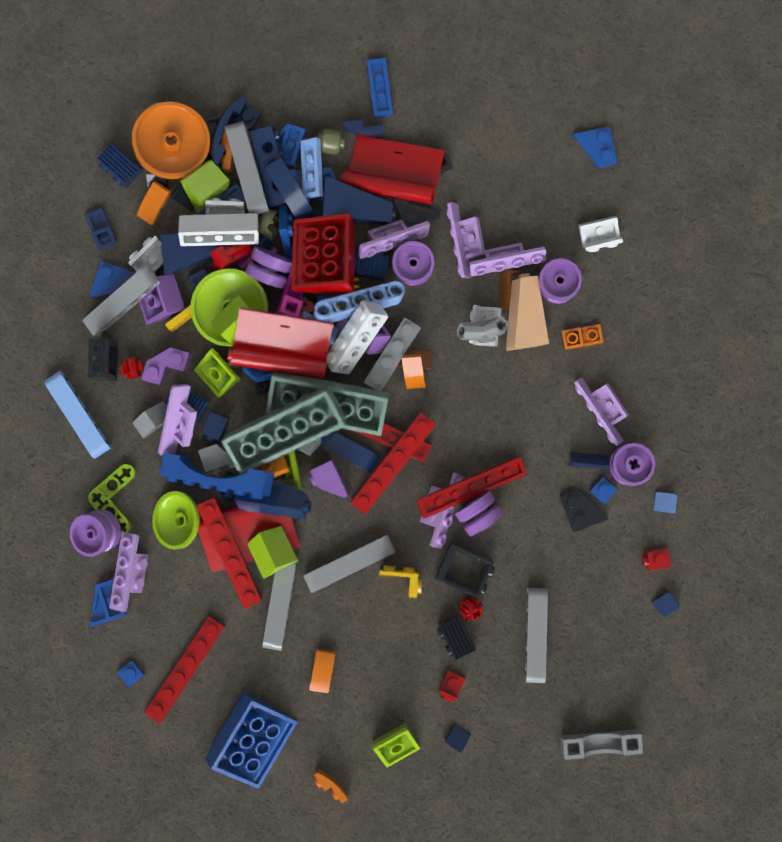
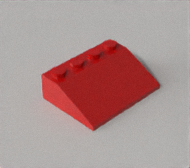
[291,213,355,295]

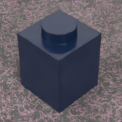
[201,412,230,443]

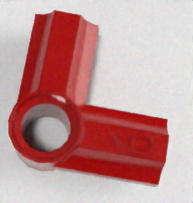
[210,244,252,273]

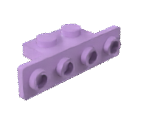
[447,202,486,278]
[359,219,430,259]
[470,243,546,276]
[574,377,629,446]
[158,384,197,455]
[420,473,465,549]
[109,532,148,612]

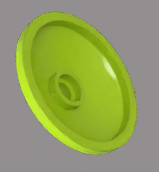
[152,491,199,549]

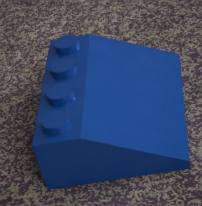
[205,692,298,789]

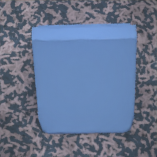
[653,492,677,513]

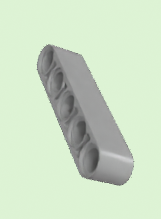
[225,121,269,214]
[83,266,160,337]
[303,534,396,593]
[262,557,298,651]
[525,588,548,683]

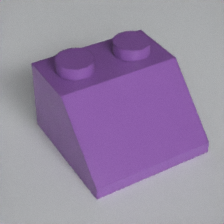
[139,274,185,325]
[309,461,349,498]

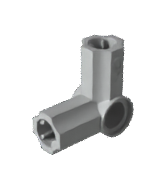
[457,316,509,343]

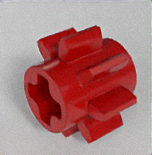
[119,357,144,380]
[459,596,483,621]

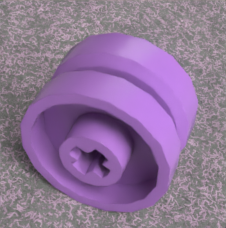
[392,241,435,286]
[245,247,292,288]
[538,258,582,304]
[609,443,655,486]
[455,491,505,537]
[70,509,121,557]

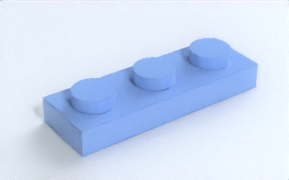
[300,138,323,199]

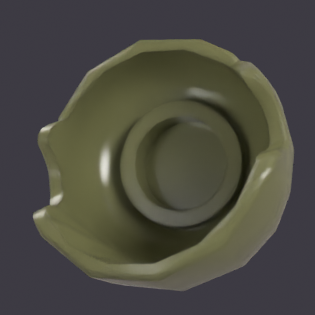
[258,209,279,241]

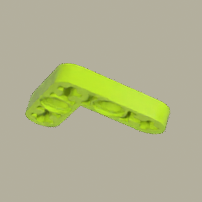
[88,464,136,535]

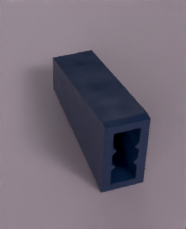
[321,177,395,225]
[160,233,228,275]
[235,472,312,520]

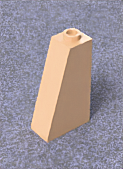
[506,273,549,351]

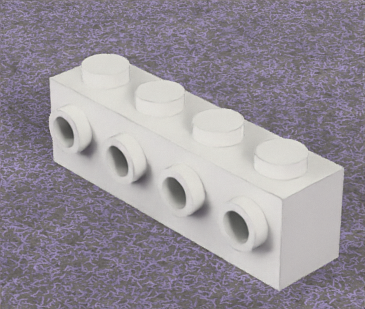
[178,213,259,246]
[326,300,388,374]

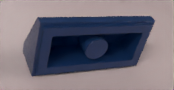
[569,452,610,470]

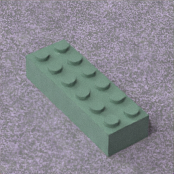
[266,372,389,436]
[222,385,347,475]

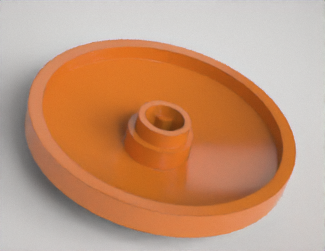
[132,102,210,179]

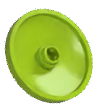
[191,269,269,347]

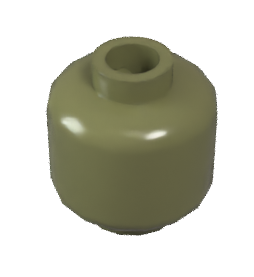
[318,129,345,155]

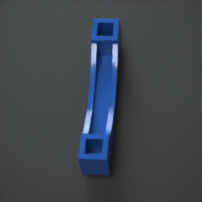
[160,453,274,499]

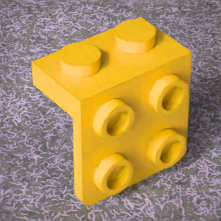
[379,565,422,598]

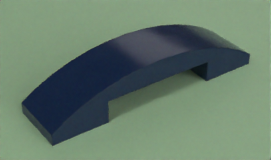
[208,96,247,166]
[264,157,316,219]
[320,431,380,473]

